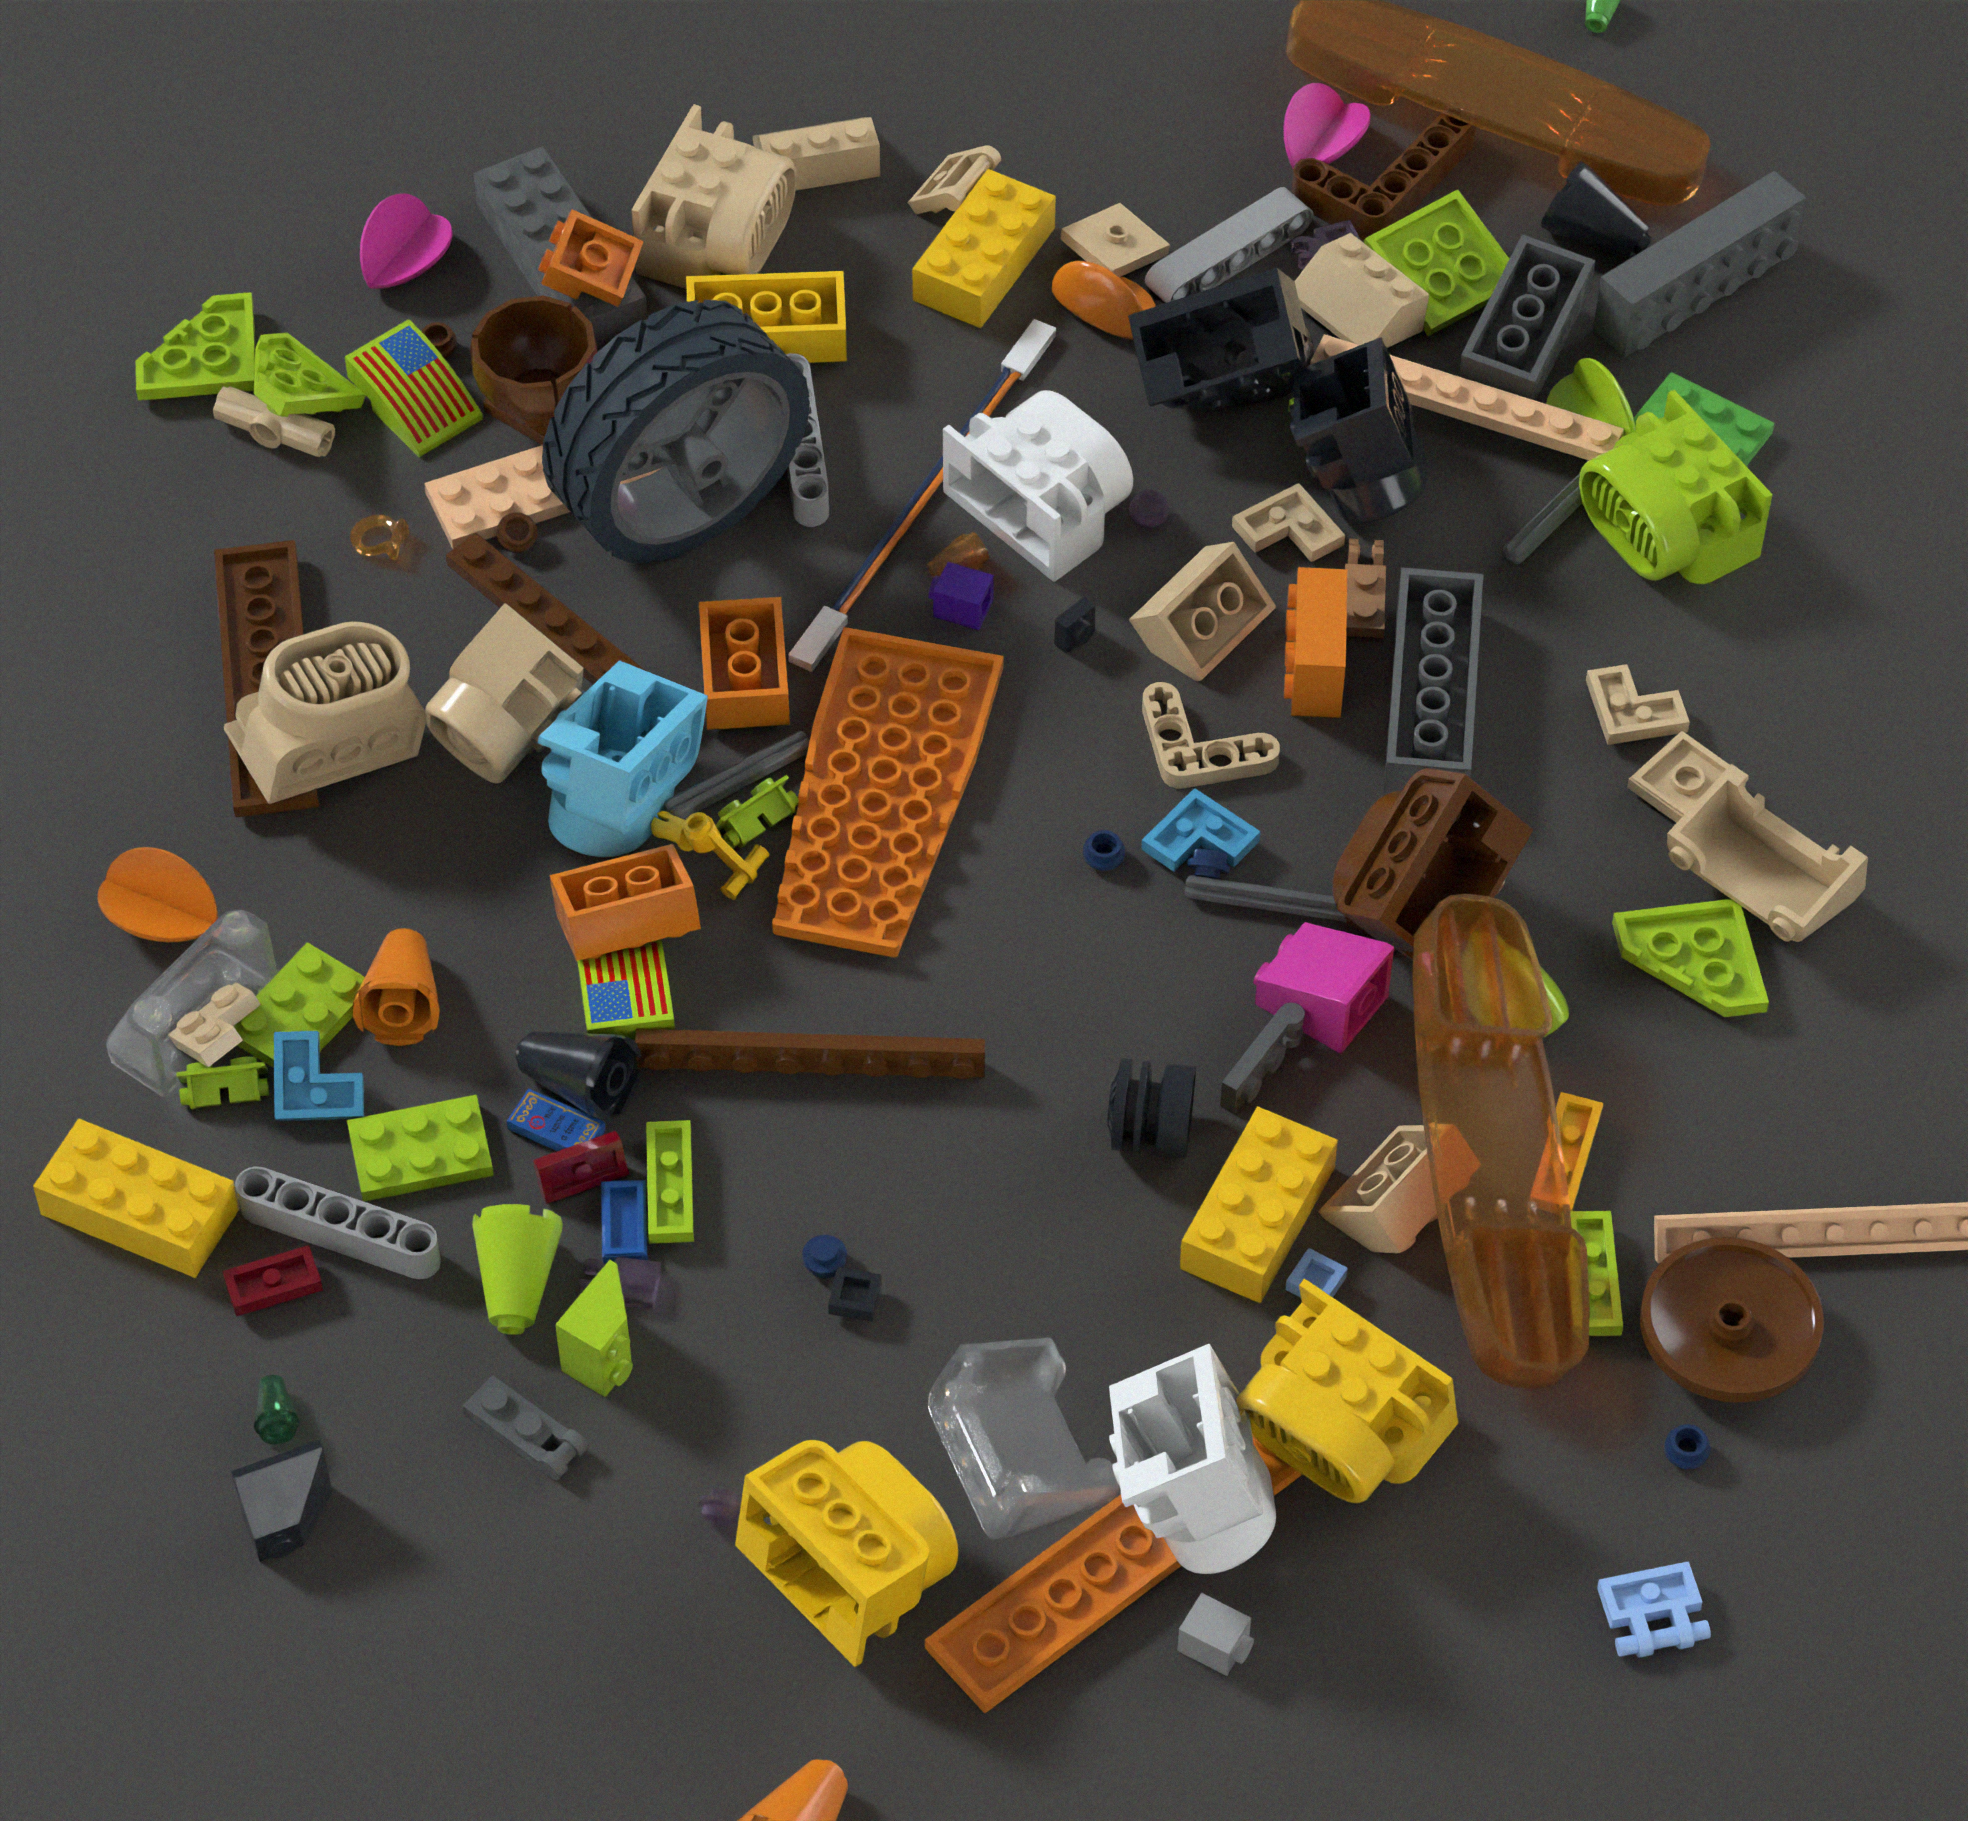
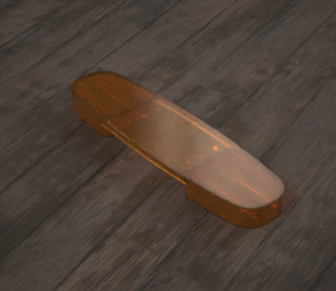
[1286,0,1711,206]
[1413,894,1590,1389]

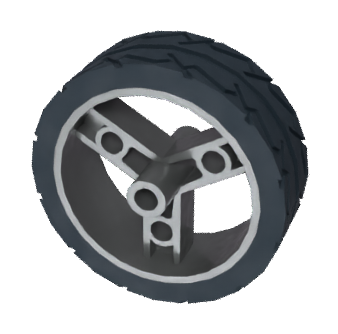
[542,299,810,563]

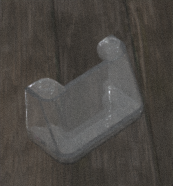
[106,910,277,1098]
[928,1337,1121,1539]

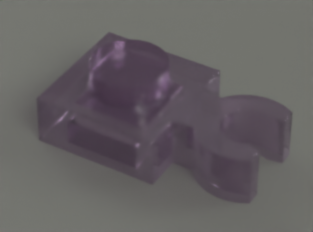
[1290,220,1361,269]
[579,1257,661,1310]

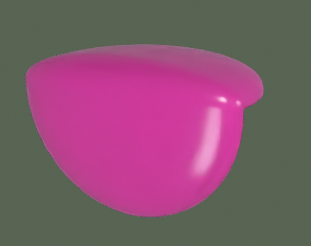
[1283,83,1371,168]
[360,194,453,289]

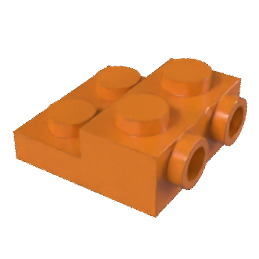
[538,209,644,307]

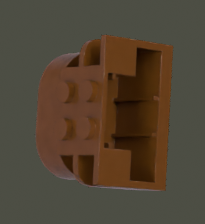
[1332,768,1533,975]

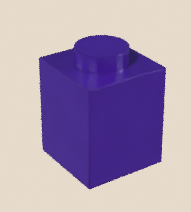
[929,562,994,630]

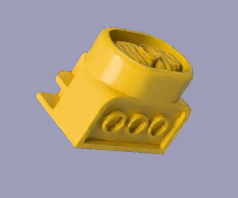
[1235,1278,1458,1503]
[735,1440,958,1667]

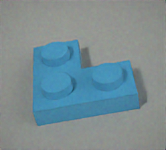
[1141,788,1261,872]
[274,1031,364,1121]

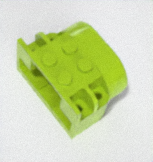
[1579,389,1773,584]

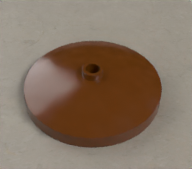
[1640,1237,1824,1403]

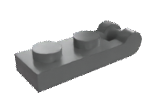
[1220,1003,1305,1114]
[463,1375,589,1481]

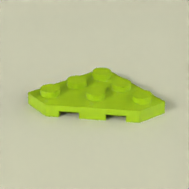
[135,292,255,401]
[254,333,366,417]
[1612,899,1769,1017]

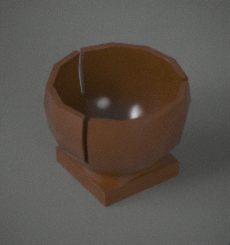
[470,295,598,445]

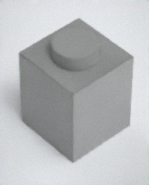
[1177,1593,1254,1676]

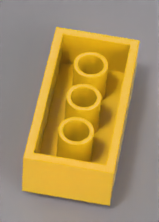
[912,169,1056,328]
[686,271,847,363]
[1180,1106,1338,1303]
[33,1118,239,1278]

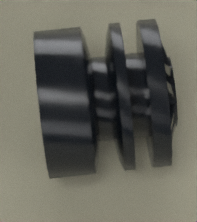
[1107,1058,1196,1158]

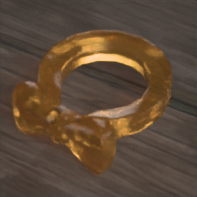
[350,514,410,560]

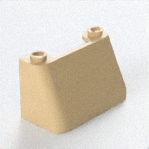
[1667,764,1868,942]

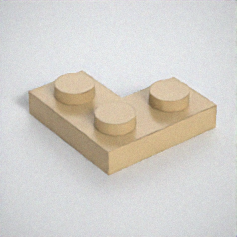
[1232,483,1345,562]
[1586,664,1690,745]
[168,982,261,1067]

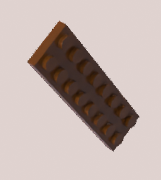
[214,540,319,818]

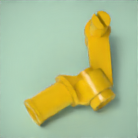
[651,811,770,900]

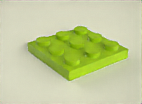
[1363,190,1509,336]

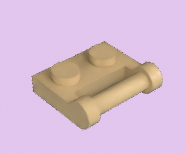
[908,145,1001,214]

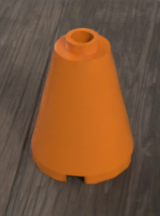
[352,928,440,1046]
[737,1759,848,1821]

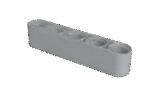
[1145,187,1313,303]
[786,353,829,527]
[235,1166,441,1279]

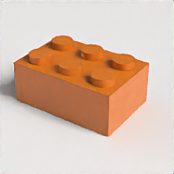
[1284,567,1348,718]
[699,597,790,730]
[549,844,701,961]

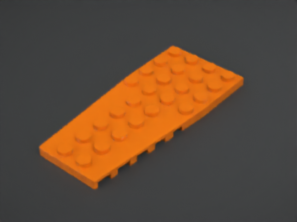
[772,627,1004,958]

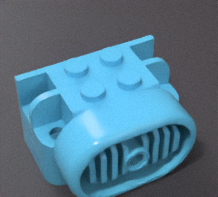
[538,660,708,857]

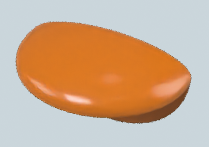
[1052,261,1156,340]
[97,847,218,942]

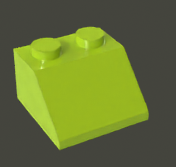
[555,1260,633,1397]

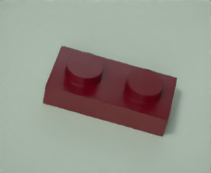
[533,1131,629,1204]
[222,1245,323,1317]

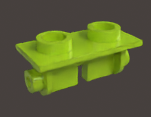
[716,775,799,849]
[176,1057,269,1109]

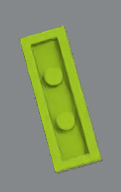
[646,1120,694,1244]
[1565,1211,1623,1336]

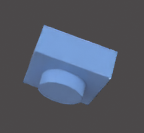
[1286,1248,1348,1298]

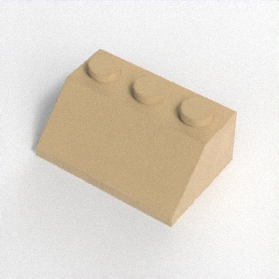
[753,117,880,191]
[1294,233,1429,348]
[1129,542,1276,681]
[1318,1125,1480,1254]

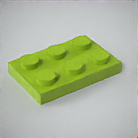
[233,942,365,1068]
[347,1094,494,1202]

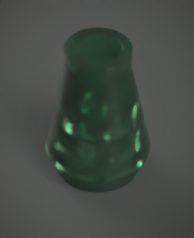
[254,1375,300,1444]

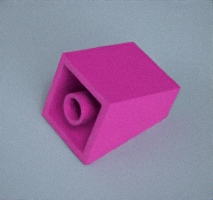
[1253,922,1394,1054]

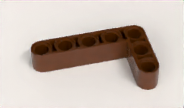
[1292,103,1477,242]

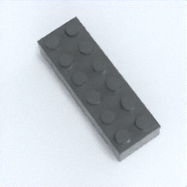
[473,146,648,349]
[1593,171,1806,358]
[1383,567,1483,793]

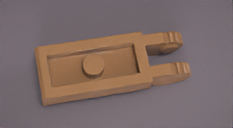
[1345,539,1386,638]

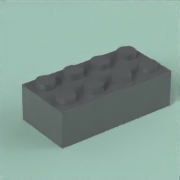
[1460,234,1595,401]

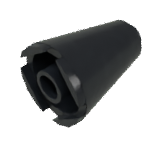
[1541,161,1652,259]
[515,1031,641,1122]

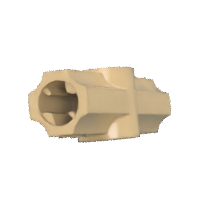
[213,386,335,457]

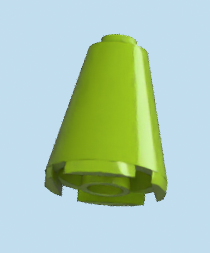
[472,1204,563,1335]

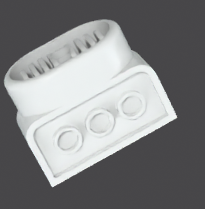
[943,390,1133,582]
[1109,1344,1276,1574]

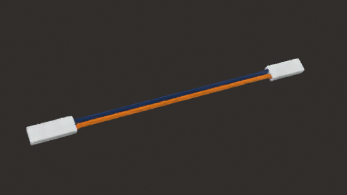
[788,319,1056,672]

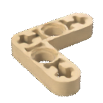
[1142,682,1280,789]

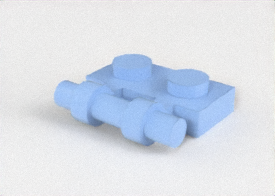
[1597,1561,1711,1658]

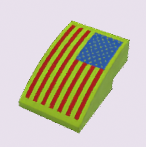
[345,319,483,457]
[577,939,675,1040]

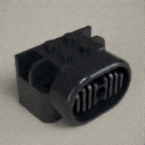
[1128,268,1314,412]
[1289,337,1428,524]

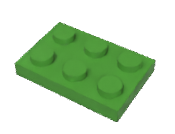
[1634,372,1774,466]

